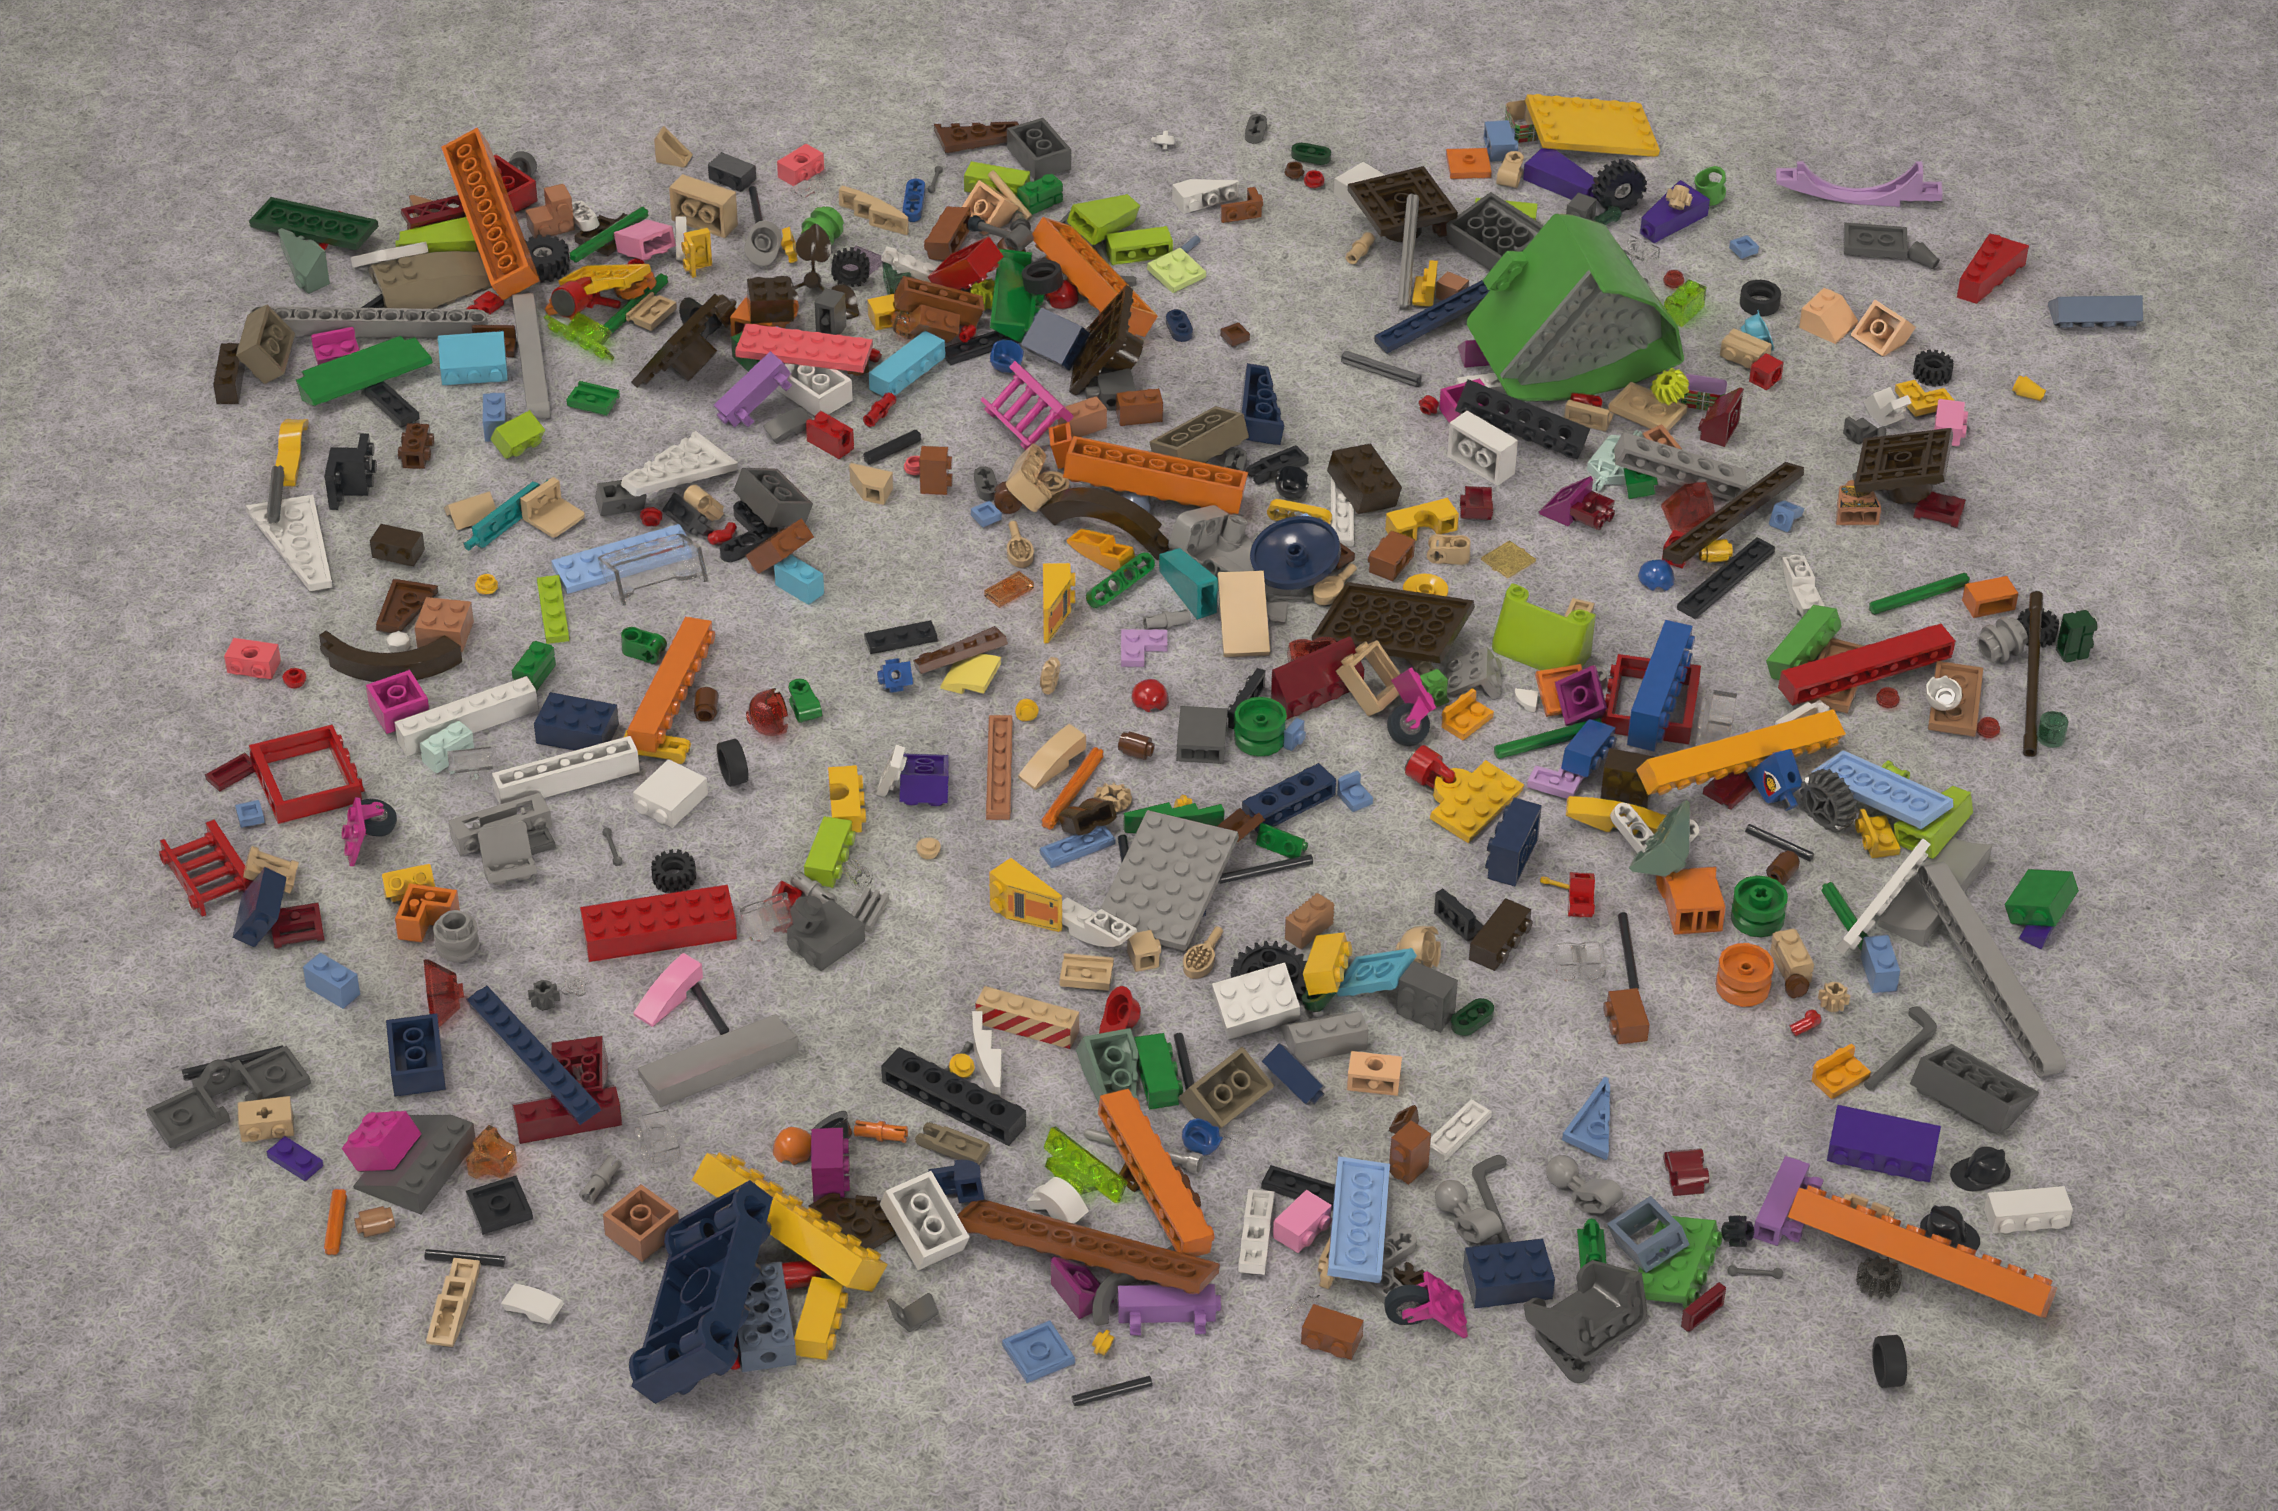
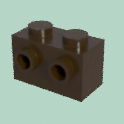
[370,524,425,567]

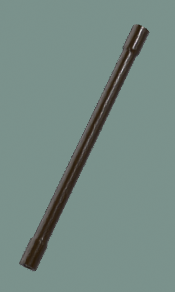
[2023,591,2044,757]

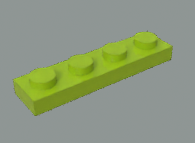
[537,575,569,644]

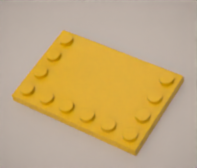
[1525,94,1660,157]

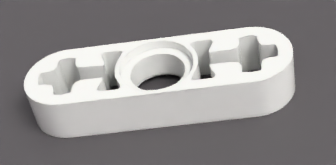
[572,201,599,231]
[675,216,687,261]

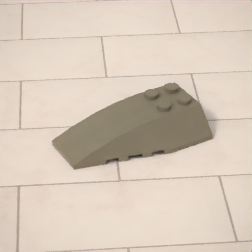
[368,251,492,309]

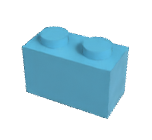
[774,554,824,605]

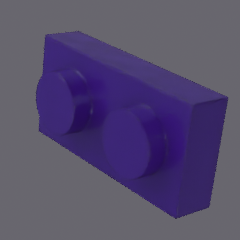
[266,1136,324,1181]

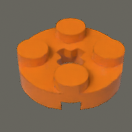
[614,272,657,300]

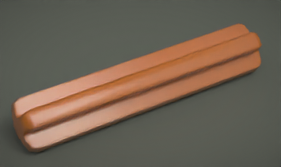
[324,1189,347,1255]

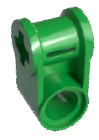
[621,627,667,664]
[788,678,822,723]

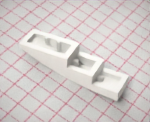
[972,1011,1002,1097]
[1238,1189,1275,1275]

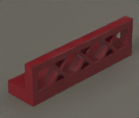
[401,195,466,230]

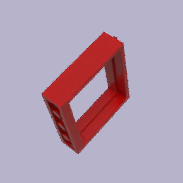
[1601,654,1701,745]
[249,724,365,824]

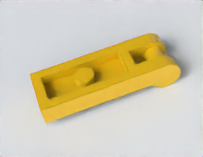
[623,730,691,764]

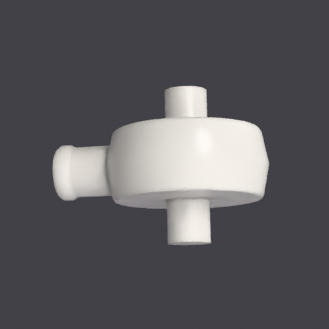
[1151,131,1175,150]

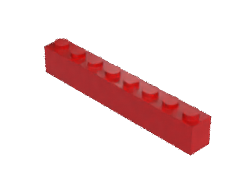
[1778,623,1956,706]

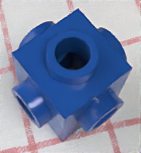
[877,658,913,693]

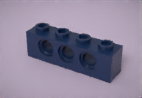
[1242,763,1336,833]

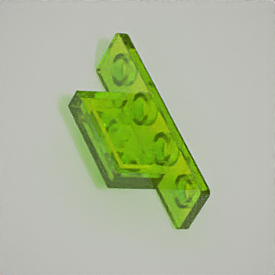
[543,312,614,361]
[1044,1126,1127,1203]

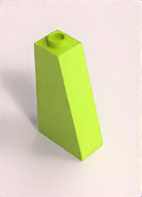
[1067,194,1140,245]
[395,217,477,255]
[1894,786,1973,859]

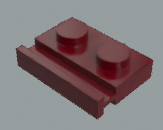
[1703,771,1756,810]

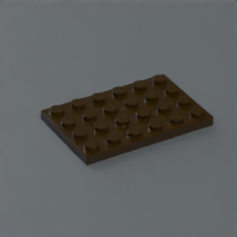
[1311,582,1475,664]

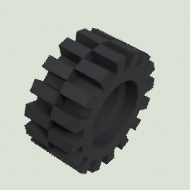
[831,247,870,287]
[1913,349,1954,387]
[2017,608,2059,648]
[651,849,696,893]

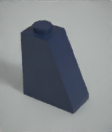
[1261,1043,1326,1105]

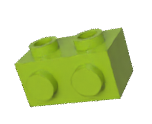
[490,410,545,459]

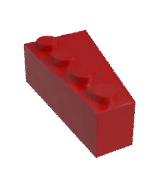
[1957,233,2029,304]

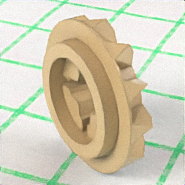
[1037,471,1069,495]
[1040,657,1061,694]
[1094,782,1132,812]

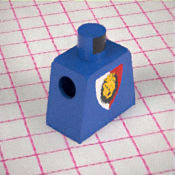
[1748,749,1803,811]

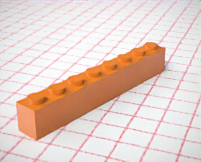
[627,616,715,753]
[1098,1089,1215,1257]

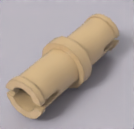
[1345,232,1375,264]

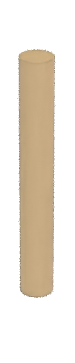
[988,170,1033,220]

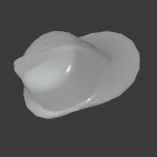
[744,221,782,266]

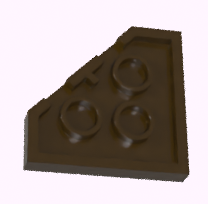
[808,1193,897,1249]

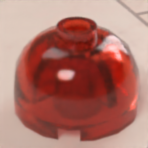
[746,688,788,736]

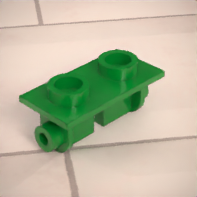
[1256,823,1308,858]
[1577,1218,1607,1269]

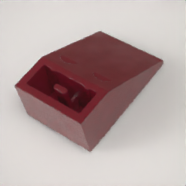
[551,1036,608,1098]

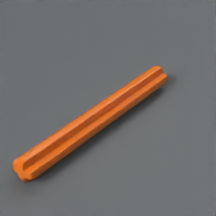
[1041,747,1104,830]

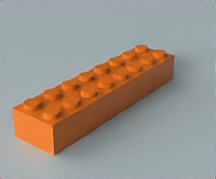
[1032,217,1158,337]
[1063,436,1248,514]

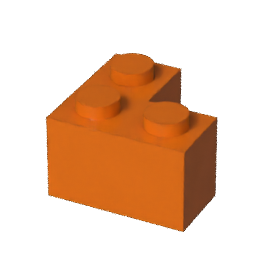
[395,883,460,942]

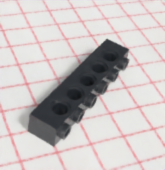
[1455,379,1590,460]
[881,1047,1026,1146]

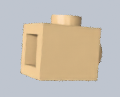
[1127,930,1161,972]

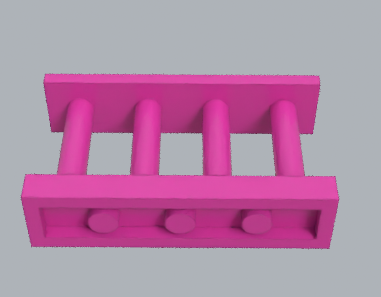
[980,361,1074,450]

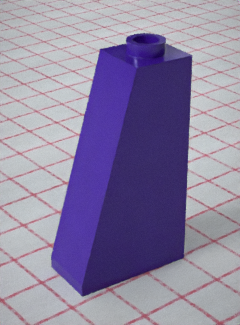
[1523,148,1596,200]
[1640,180,1710,243]

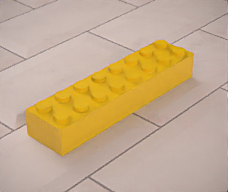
[692,1152,888,1292]

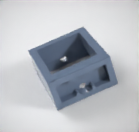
[1607,1196,1690,1273]

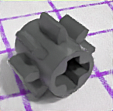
[528,980,560,1011]

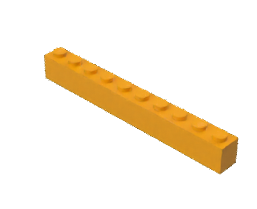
[1636,709,1846,795]

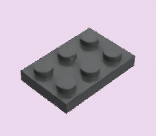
[1844,222,1908,259]

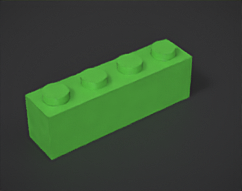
[1766,605,1842,680]

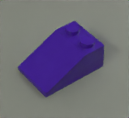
[899,753,949,806]

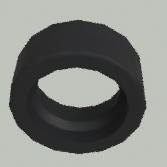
[1021,260,1064,295]
[1739,279,1781,316]
[717,738,749,787]
[1872,1335,1907,1388]

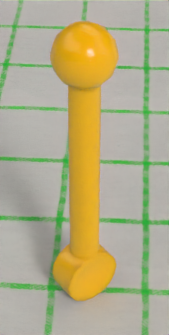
[1540,876,1569,890]

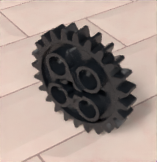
[1230,941,1307,1001]

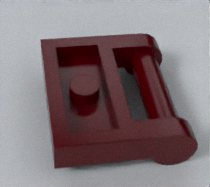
[1913,491,1966,528]
[271,902,325,949]

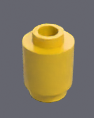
[1698,539,1733,563]

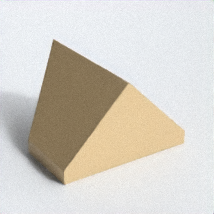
[654,126,693,168]

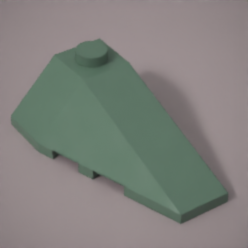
[278,228,330,294]
[1629,799,1690,877]
[1076,1028,1138,1103]

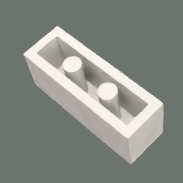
[1984,1186,2073,1234]

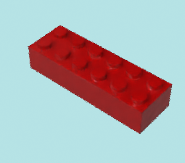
[580,884,737,962]

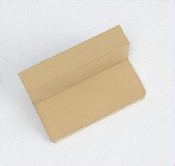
[1564,400,1613,432]
[444,491,496,530]

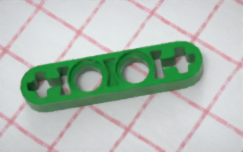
[1086,552,1155,608]

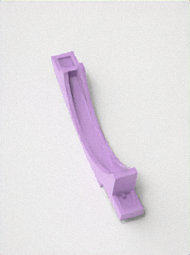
[1776,161,1942,207]

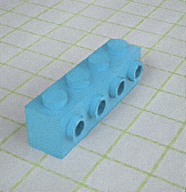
[869,331,946,396]

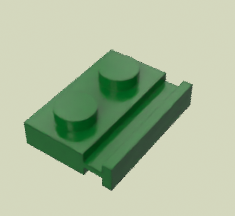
[566,381,620,416]

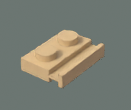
[626,292,677,331]
[1060,953,1114,991]

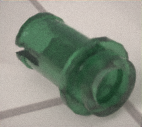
[1594,206,1622,225]

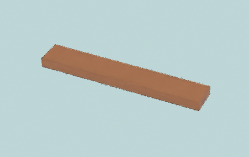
[986,715,1013,820]

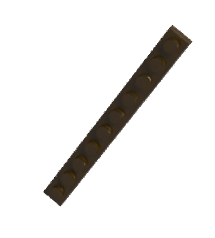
[1663,462,1804,564]

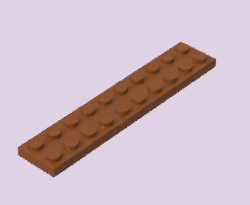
[957,1200,1220,1294]

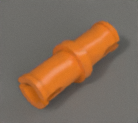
[854,1120,908,1143]

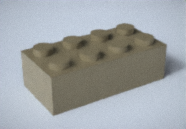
[1149,406,1249,463]

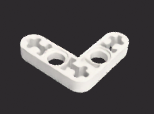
[350,242,428,268]
[1610,803,1699,853]

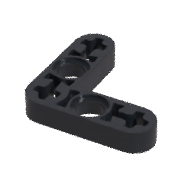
[720,501,778,562]

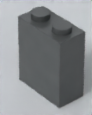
[1176,706,1228,764]
[787,899,865,971]

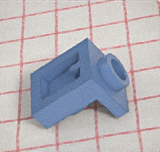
[1769,500,1805,532]
[1337,771,1373,812]

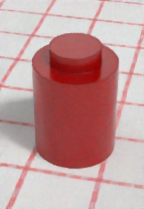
[782,1260,821,1290]

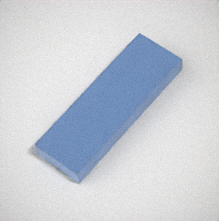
[1040,826,1115,868]

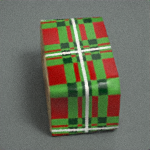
[1505,100,1536,143]

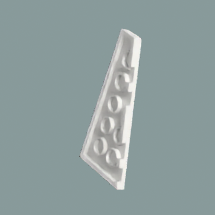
[621,431,738,496]
[246,495,333,591]
[1835,839,1931,954]

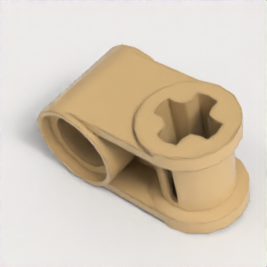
[1496,151,1524,188]
[1427,534,1471,565]

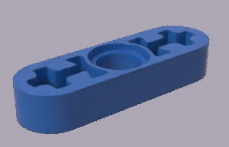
[903,178,925,222]

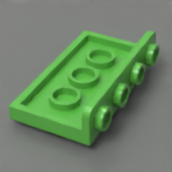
[1638,1216,1722,1309]

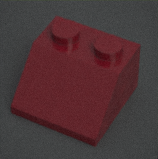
[1698,388,1744,447]

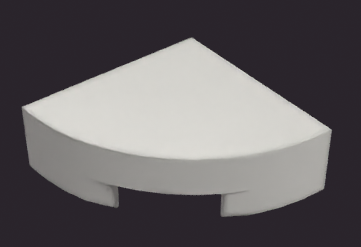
[1514,688,1538,713]

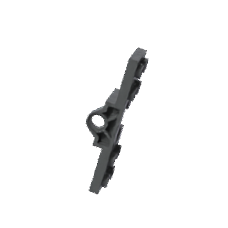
[146,1045,311,1148]

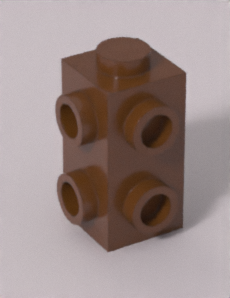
[398,423,434,469]

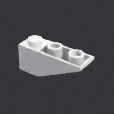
[1172,179,1239,214]

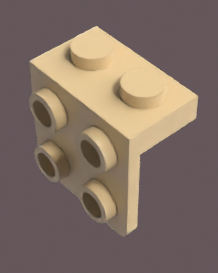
[520,477,585,538]

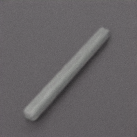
[1397,194,1419,309]

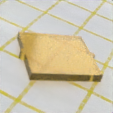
[1481,540,1536,579]

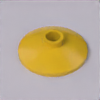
[1403,573,1448,596]

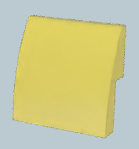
[940,654,1001,694]

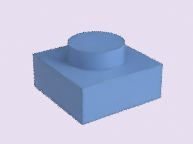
[1729,235,1759,259]
[971,501,1002,527]
[1284,717,1306,751]
[235,800,265,828]

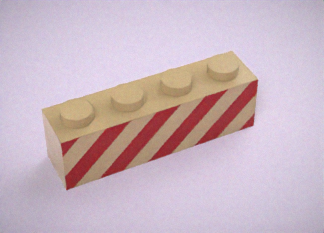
[975,986,1079,1049]

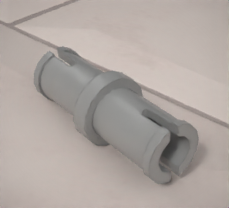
[1142,609,1191,630]
[790,871,837,904]
[579,1155,622,1204]

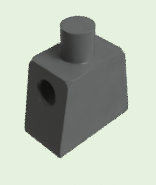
[1085,369,1136,411]

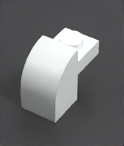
[1863,387,1912,426]
[1026,1177,1089,1224]

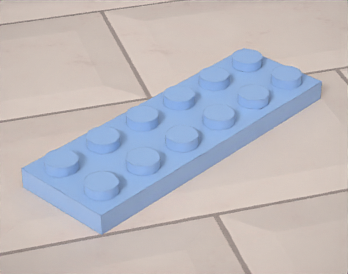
[551,524,696,594]
[1811,750,1953,829]
[1327,1156,1390,1283]

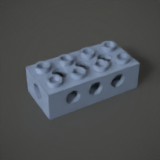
[737,1262,796,1372]

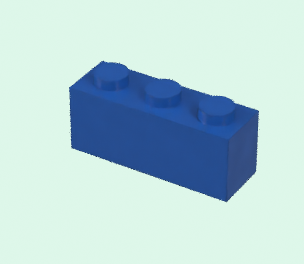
[1561,719,1617,778]

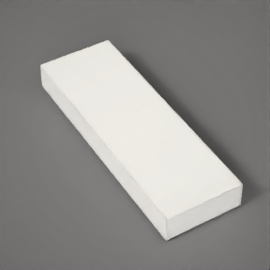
[1430,1099,1492,1161]

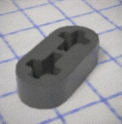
[1245,114,1267,144]
[1223,448,1247,471]
[974,466,998,501]

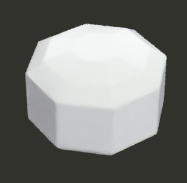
[386,631,410,652]

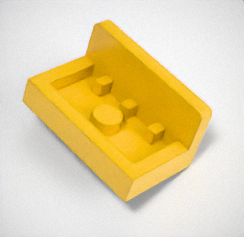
[681,227,712,278]
[382,864,435,902]

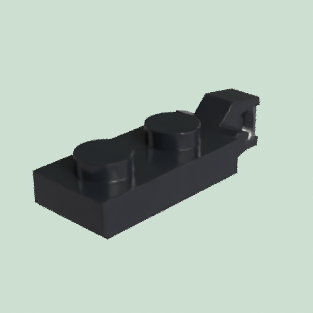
[662,492,714,537]

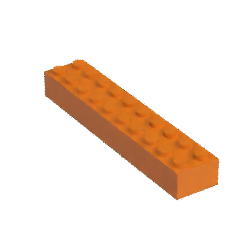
[441,127,540,301]
[1788,1185,2057,1318]

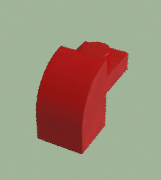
[1568,872,1595,918]

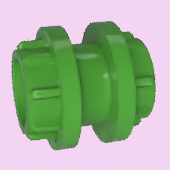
[801,206,844,246]

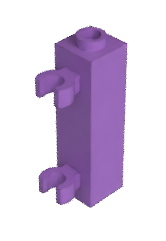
[714,351,792,427]
[1753,1156,1824,1246]
[1118,1284,1221,1335]

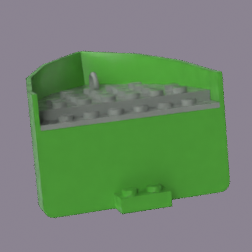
[1467,214,1684,401]

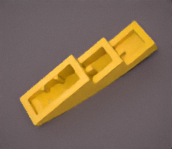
[1566,796,1667,835]

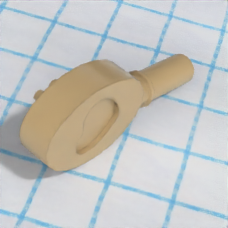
[1007,521,1034,568]
[1313,563,1357,605]
[1183,926,1223,979]

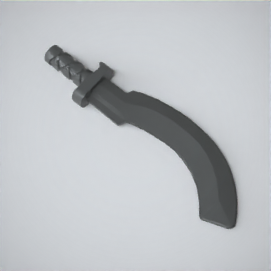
[1093,1245,1176,1326]

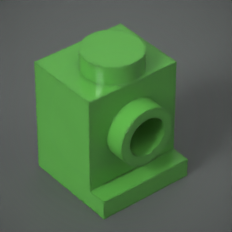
[1420,669,1449,707]

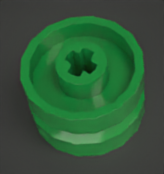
[1234,697,1287,757]
[1730,875,1788,938]

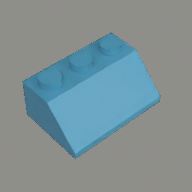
[438,331,508,385]

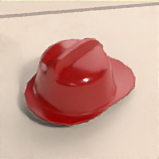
[1099,986,1141,1034]

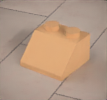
[962,180,1019,235]
[1799,288,1858,344]
[1851,300,1916,356]

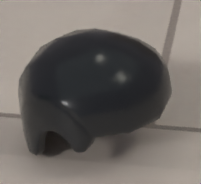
[1275,465,1309,499]

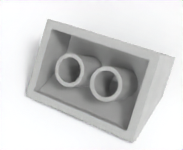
[1280,1011,1369,1062]

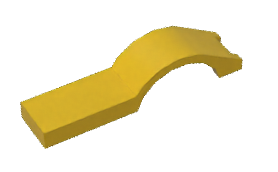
[275,419,309,486]

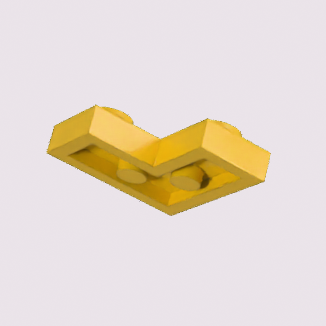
[1895,380,1955,417]

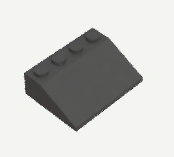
[1446,192,1543,271]
[1910,1044,2039,1133]
[353,1114,476,1215]

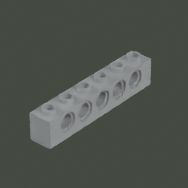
[1614,432,1747,501]

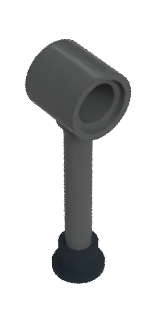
[968,215,1034,251]

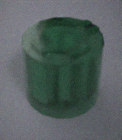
[2037,711,2069,748]

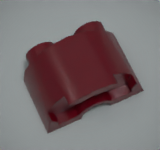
[1460,486,1493,520]
[1570,491,1615,530]
[1663,1148,1709,1196]

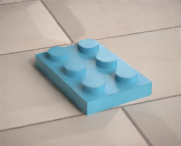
[1336,948,1417,997]

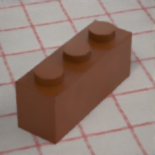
[924,206,971,260]

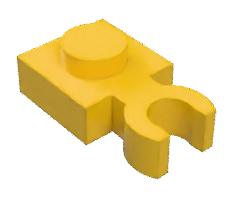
[781,227,798,263]

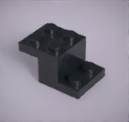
[324,433,377,510]

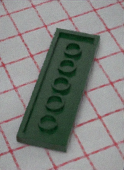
[249,197,379,250]

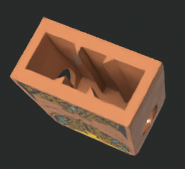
[1836,480,1881,525]

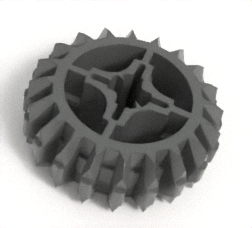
[1800,769,1858,833]

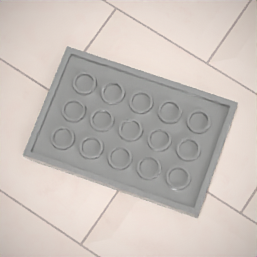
[1100,810,1239,951]

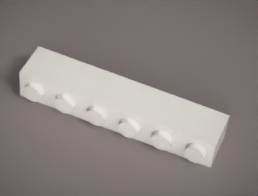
[395,676,538,757]
[492,736,640,805]

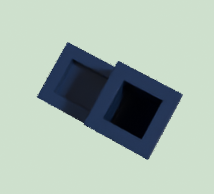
[928,1160,985,1203]

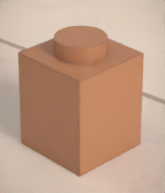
[1435,271,1469,301]

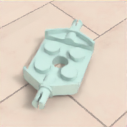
[1587,430,1643,491]

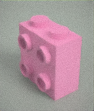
[614,219,676,261]

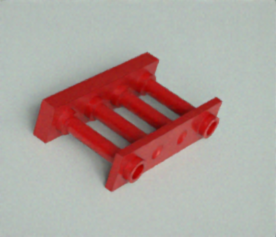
[159,819,253,917]

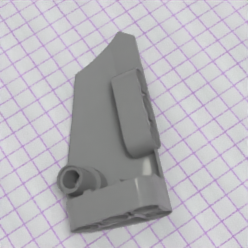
[1168,505,1291,622]

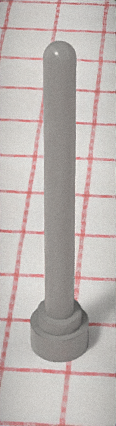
[1084,1128,1203,1174]

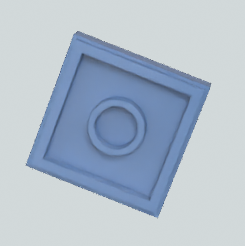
[1002,1320,1075,1383]

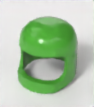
[1694,166,1726,206]

